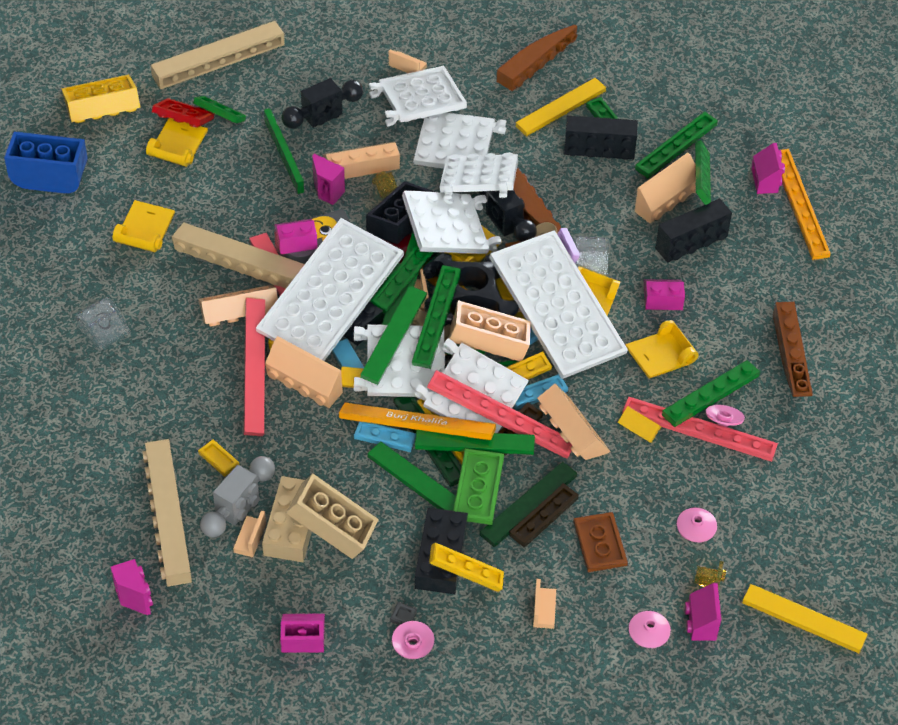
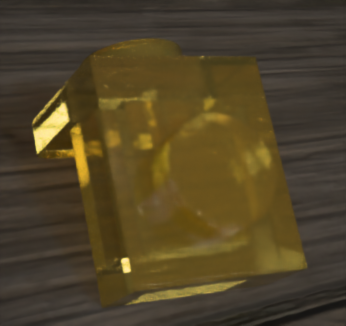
[372,171,397,198]
[694,561,727,588]

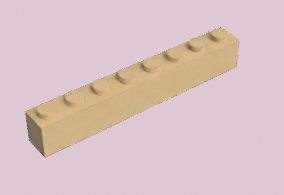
[151,21,285,89]
[172,223,305,288]
[142,439,192,587]

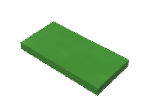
[453,449,504,525]

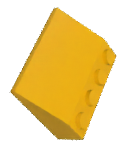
[61,75,141,123]

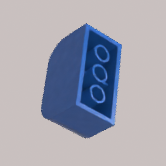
[4,132,88,193]

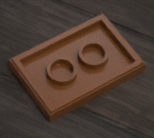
[573,512,628,572]

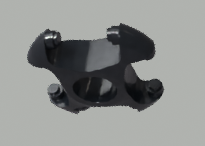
[423,252,519,327]

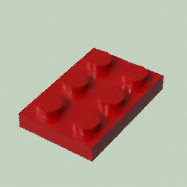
[152,98,215,127]

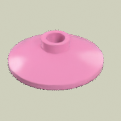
[706,405,745,427]
[677,508,717,542]
[629,611,671,648]
[392,621,434,659]

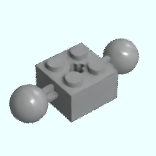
[200,456,275,538]

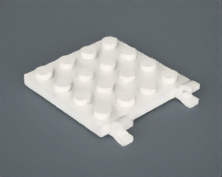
[369,66,467,127]
[413,113,506,169]
[440,153,518,199]
[402,191,502,254]
[354,325,445,397]
[414,338,529,433]

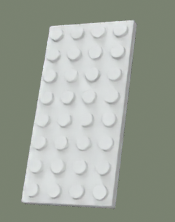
[256,218,404,361]
[489,230,628,379]

